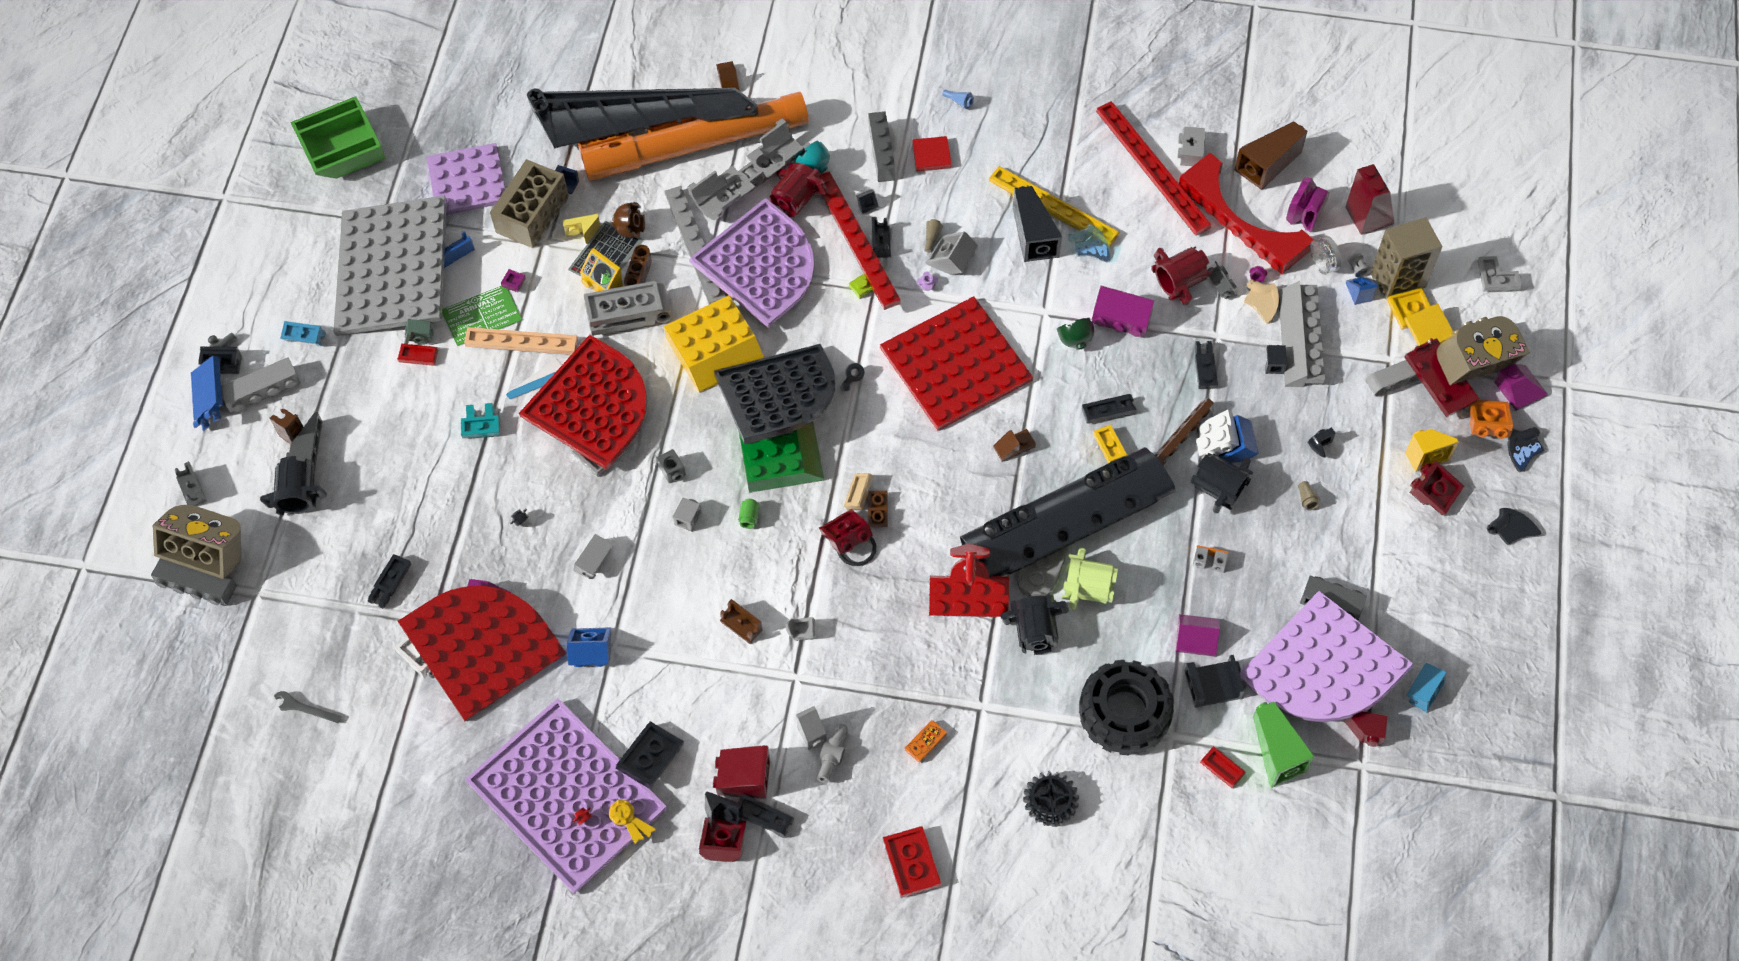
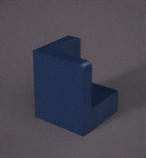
[555,165,579,194]

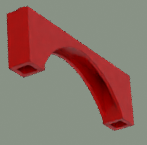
[1179,153,1315,274]

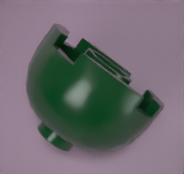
[1057,317,1095,350]

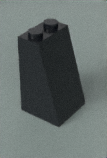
[1013,186,1062,262]

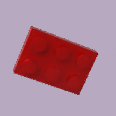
[883,826,941,898]

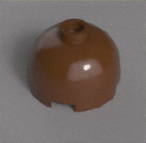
[612,202,645,238]

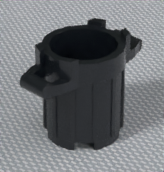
[1191,453,1254,513]
[260,456,327,515]
[1000,594,1069,655]

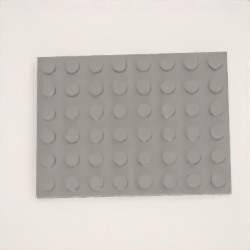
[333,195,447,336]

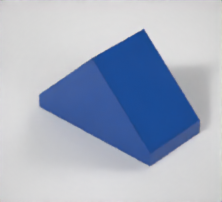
[1346,277,1377,305]

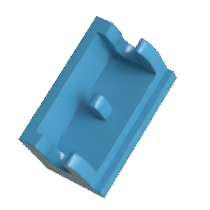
[280,321,326,346]
[1407,663,1446,713]

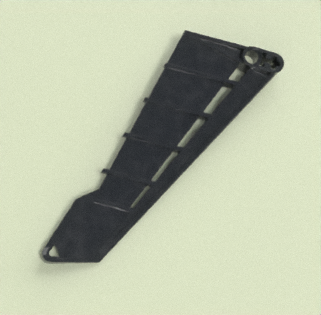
[527,88,759,149]

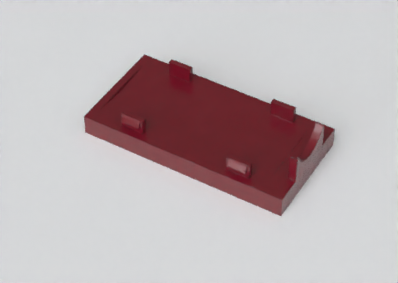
[1404,338,1480,418]

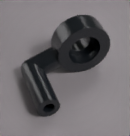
[840,363,865,391]

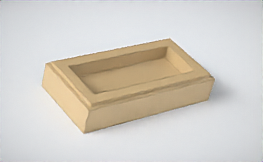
[844,473,874,510]

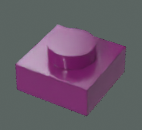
[501,269,526,293]

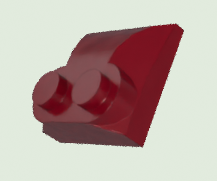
[699,817,746,862]

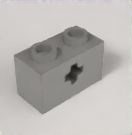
[1177,126,1205,166]

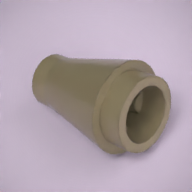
[1298,481,1320,510]

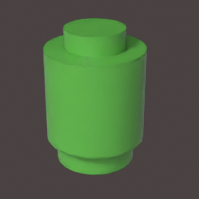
[738,499,760,529]

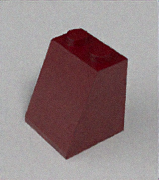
[713,745,770,799]

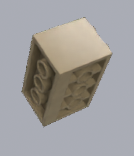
[490,159,569,248]
[1371,217,1443,300]

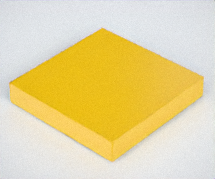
[1387,288,1431,330]
[1404,303,1453,346]

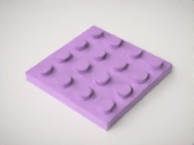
[427,143,505,215]

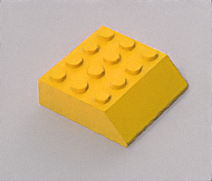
[664,295,764,393]

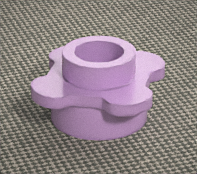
[917,271,939,291]

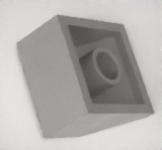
[926,231,978,275]

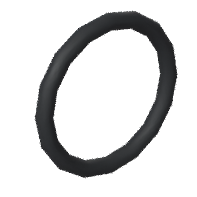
[837,536,877,566]

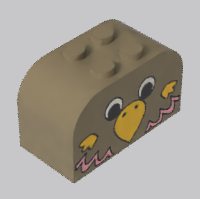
[1437,316,1530,385]
[152,505,242,579]

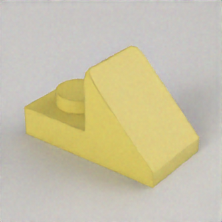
[562,214,601,244]

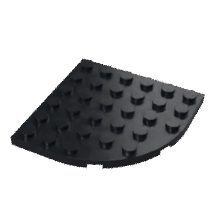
[714,344,836,444]

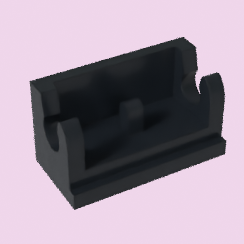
[871,217,891,258]
[198,346,242,374]

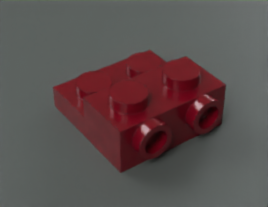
[1409,461,1465,515]
[819,509,873,555]

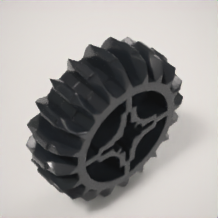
[1023,771,1079,827]

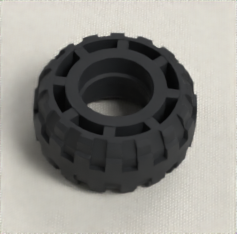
[1079,659,1174,756]

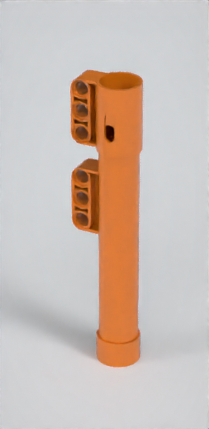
[578,91,809,182]

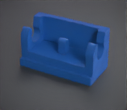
[444,231,475,268]

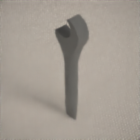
[274,691,342,723]

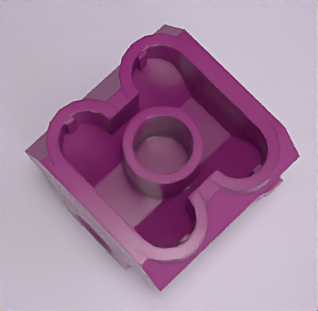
[1286,178,1330,232]

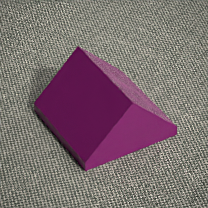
[1176,614,1220,657]

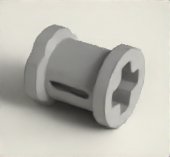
[1348,253,1371,278]

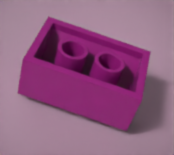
[1092,285,1154,338]

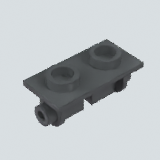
[1208,261,1238,299]

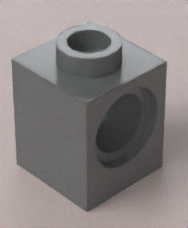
[656,449,686,483]

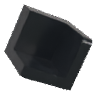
[1265,345,1287,374]

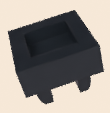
[856,189,879,213]

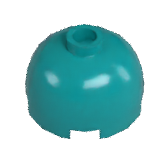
[795,140,830,174]

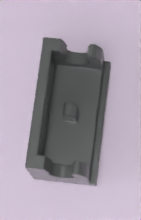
[174,461,207,506]

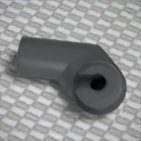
[207,332,237,347]

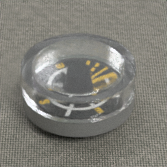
[1310,236,1341,275]

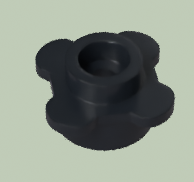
[510,508,529,526]

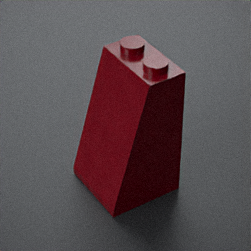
[1345,164,1394,235]

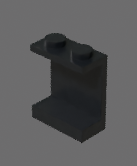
[1184,654,1246,708]

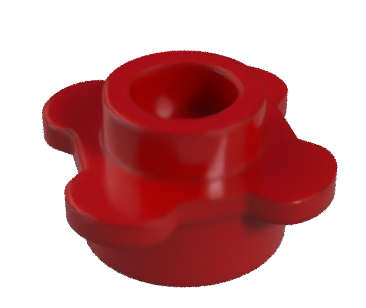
[573,807,593,826]

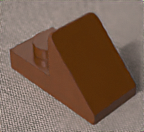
[716,61,740,91]
[993,429,1036,462]

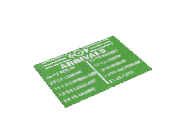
[442,286,522,346]

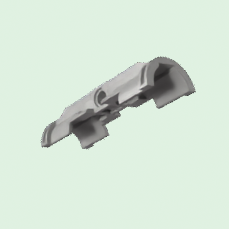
[687,118,810,220]

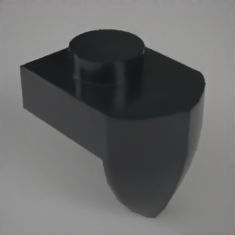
[1307,427,1336,458]

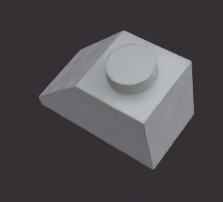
[796,706,827,749]

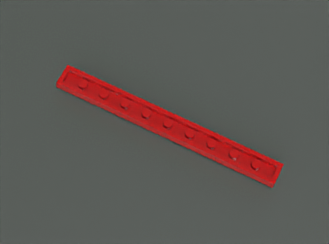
[1096,101,1211,236]
[819,171,901,310]

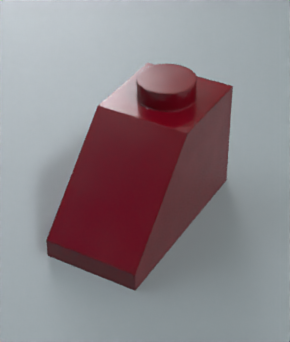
[1343,711,1388,747]

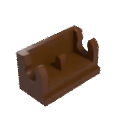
[269,409,303,445]
[720,599,763,644]

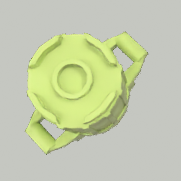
[1062,548,1118,609]

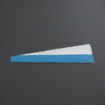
[506,358,562,399]

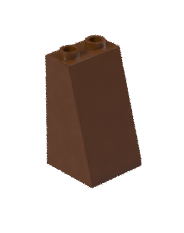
[1234,121,1308,190]

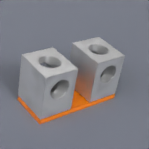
[1192,545,1228,573]

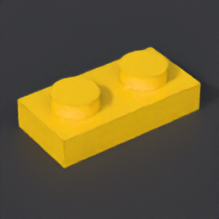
[1093,424,1127,463]

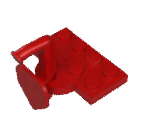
[929,544,1009,617]

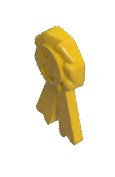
[609,800,655,844]

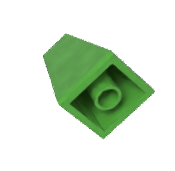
[1253,701,1314,788]

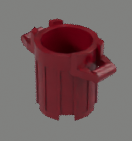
[769,163,828,217]
[1151,246,1212,305]

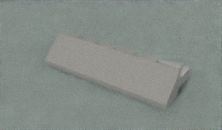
[1278,281,1325,387]

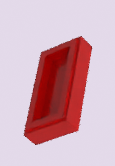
[397,343,439,366]
[1200,746,1246,789]

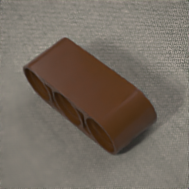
[624,245,652,286]

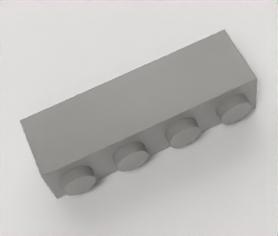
[221,357,301,414]

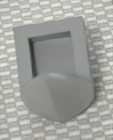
[786,617,815,640]

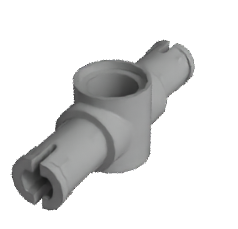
[817,723,848,783]

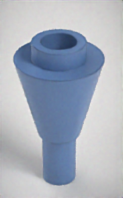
[942,90,974,109]

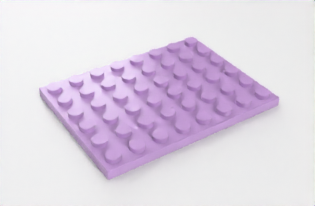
[465,698,667,895]

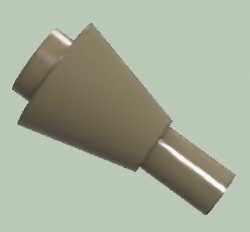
[924,219,943,253]

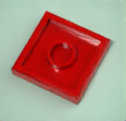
[912,136,952,171]

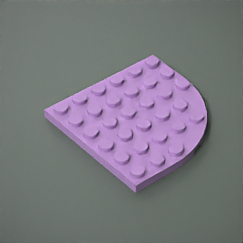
[689,198,814,327]
[1239,591,1413,722]

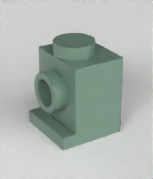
[404,319,433,344]

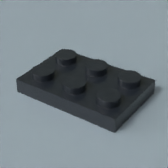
[615,721,684,789]

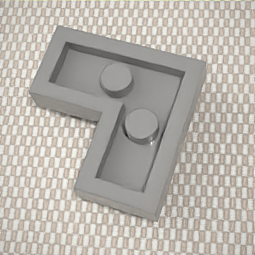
[1477,256,1522,291]

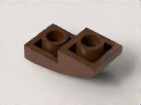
[868,491,888,527]

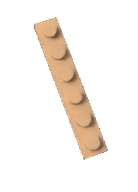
[464,327,578,355]

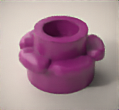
[1249,266,1267,282]

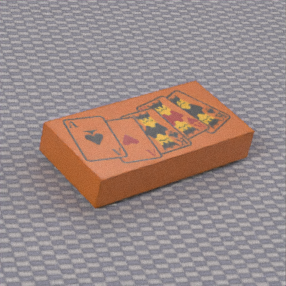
[905,720,947,763]

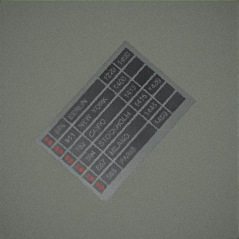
[568,221,644,276]

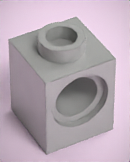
[673,498,702,532]

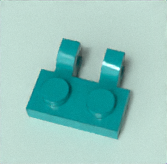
[461,403,500,438]

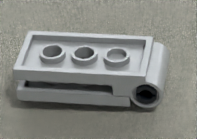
[583,281,673,336]

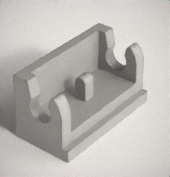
[573,534,613,579]

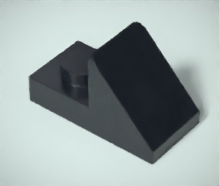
[705,791,743,827]

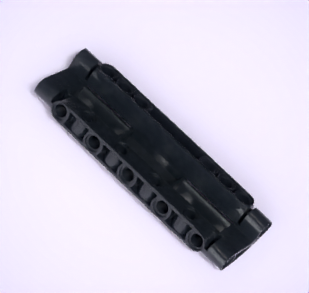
[960,447,1176,577]

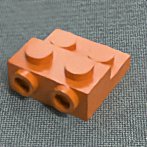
[1469,400,1513,439]

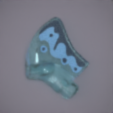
[1068,224,1110,263]

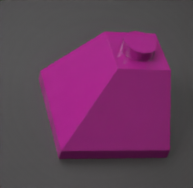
[1494,363,1548,411]

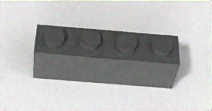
[868,111,895,182]
[151,558,237,606]

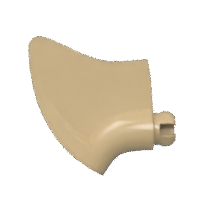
[1244,279,1279,324]

